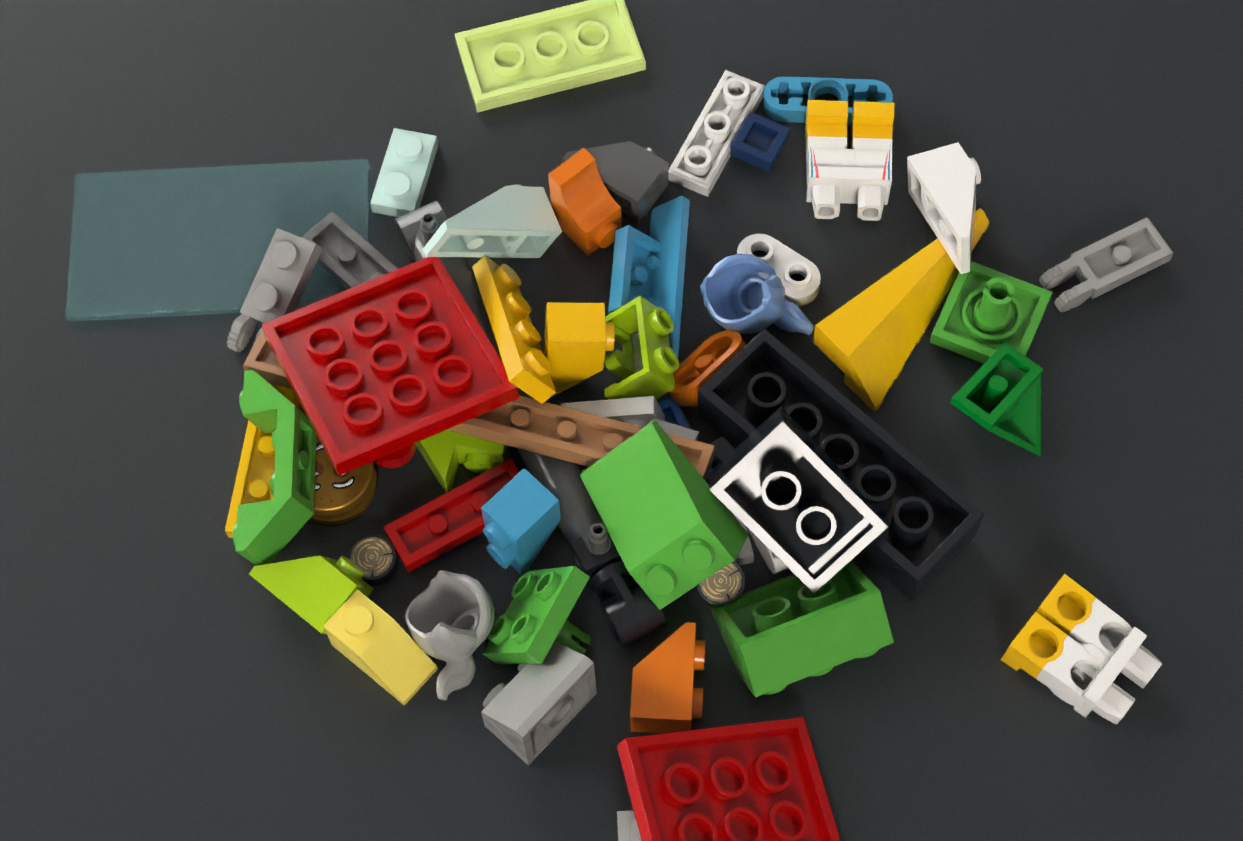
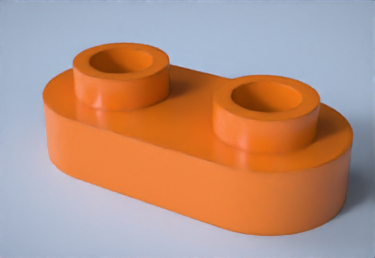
[669,330,746,407]

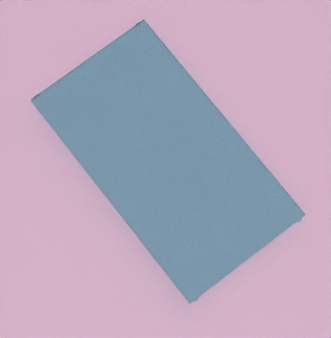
[65,159,371,322]

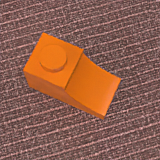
[548,148,622,256]

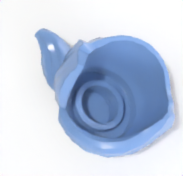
[700,254,815,335]

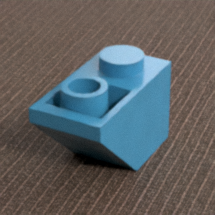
[481,468,561,575]

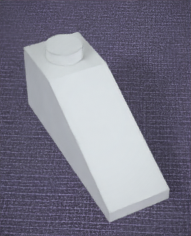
[907,143,981,274]

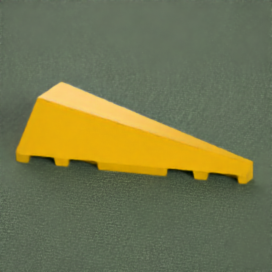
[813,208,990,412]

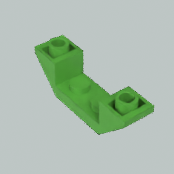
[233,370,317,566]

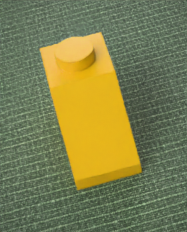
[543,302,615,397]

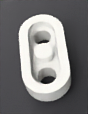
[737,234,821,306]

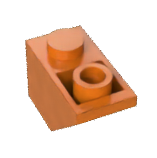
[630,622,705,733]

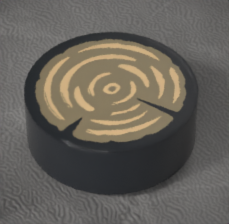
[347,534,398,586]
[696,560,745,605]

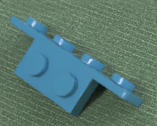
[608,196,690,358]

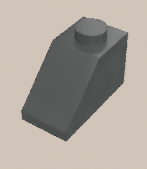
[563,141,669,225]

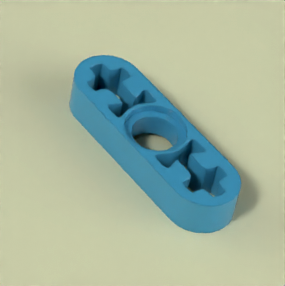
[763,76,893,125]

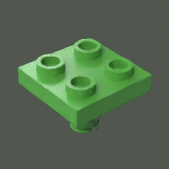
[930,261,1052,364]
[482,566,591,664]

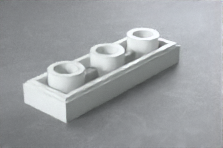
[668,70,765,197]

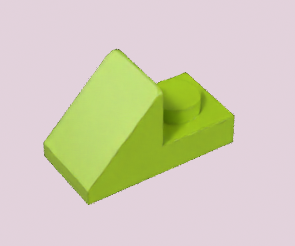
[416,430,510,493]

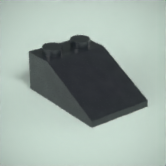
[709,407,888,593]

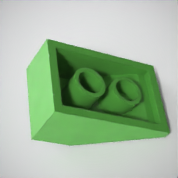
[580,419,749,610]

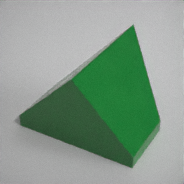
[950,342,1044,457]

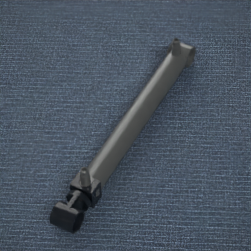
[394,201,667,648]

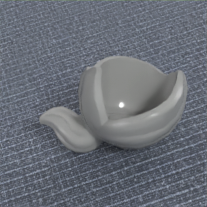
[405,570,495,701]

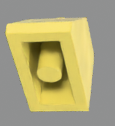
[323,589,438,706]

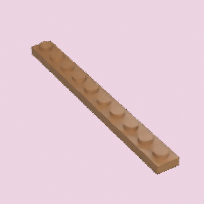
[243,329,715,481]

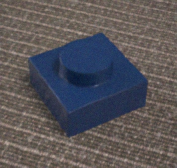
[730,112,790,172]

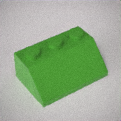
[710,561,894,698]

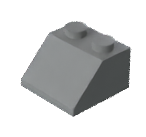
[481,641,597,766]

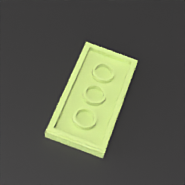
[455,0,646,113]

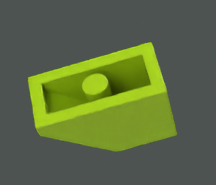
[249,555,374,634]

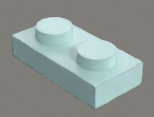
[370,128,438,217]

